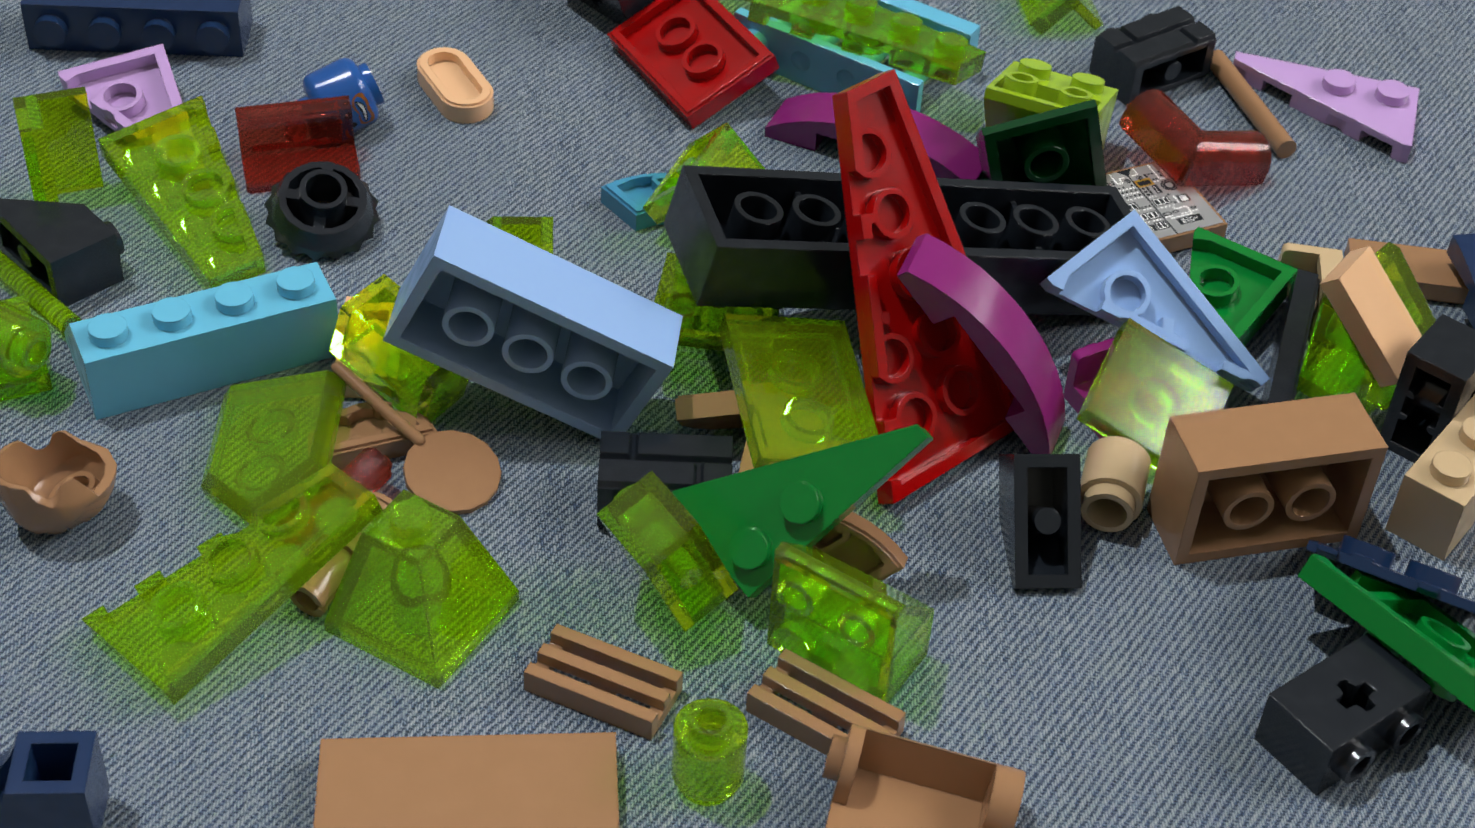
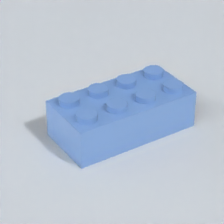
[383,205,683,439]

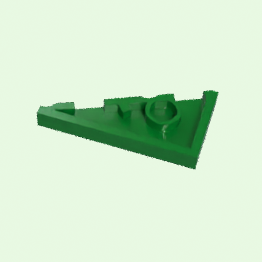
[1177,227,1298,410]
[666,424,933,598]

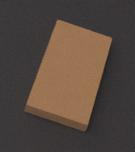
[313,732,619,828]

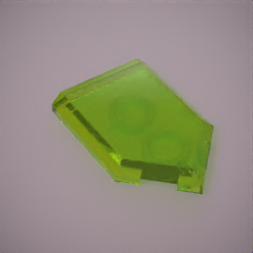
[201,370,347,532]

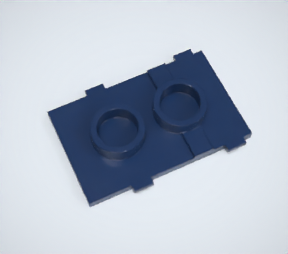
[1306,534,1475,614]

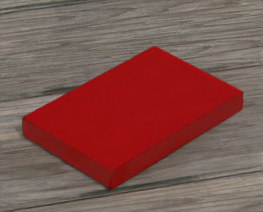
[607,0,780,129]

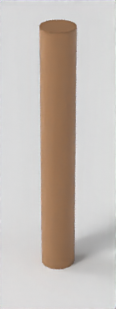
[1210,50,1297,158]

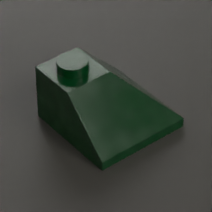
[976,99,1107,186]

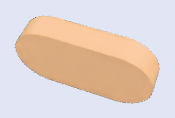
[417,47,494,124]

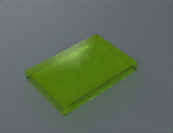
[719,313,879,468]

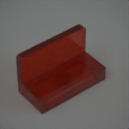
[235,95,361,194]

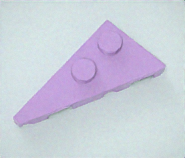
[58,44,211,195]
[1233,52,1419,163]

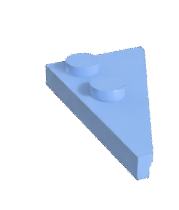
[1040,209,1270,393]

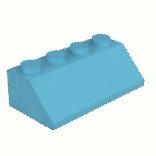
[64,262,340,420]

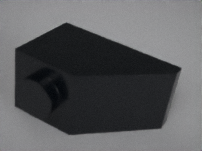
[0,198,125,310]
[999,454,1082,589]

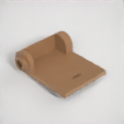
[822,724,1026,828]

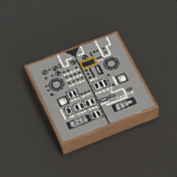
[1106,158,1228,253]

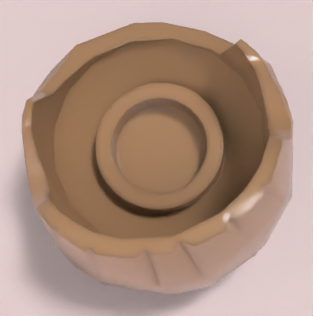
[0,430,117,534]

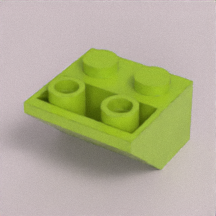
[984,58,1118,149]

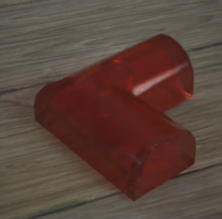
[1118,89,1271,187]

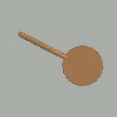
[331,361,501,515]

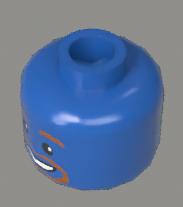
[297,58,384,140]

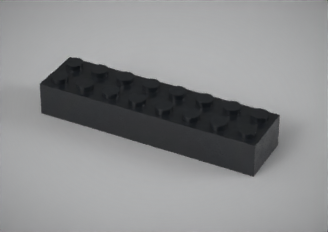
[664,165,1131,316]

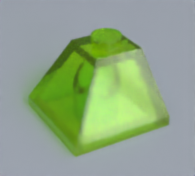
[324,490,519,689]

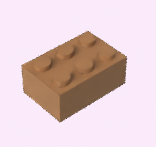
[1147,392,1388,565]

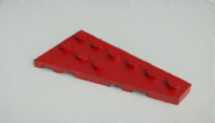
[832,69,1014,504]

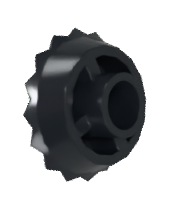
[264,161,380,261]

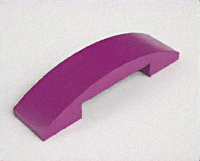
[765,92,982,180]
[897,233,1065,454]

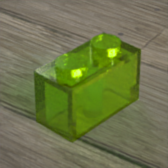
[597,470,738,631]

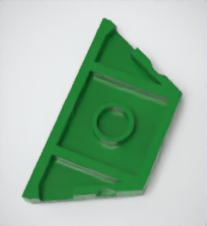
[1298,554,1475,712]

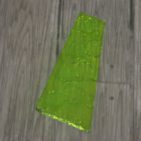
[748,0,986,85]
[98,95,266,289]
[81,463,383,705]

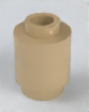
[1081,436,1151,532]

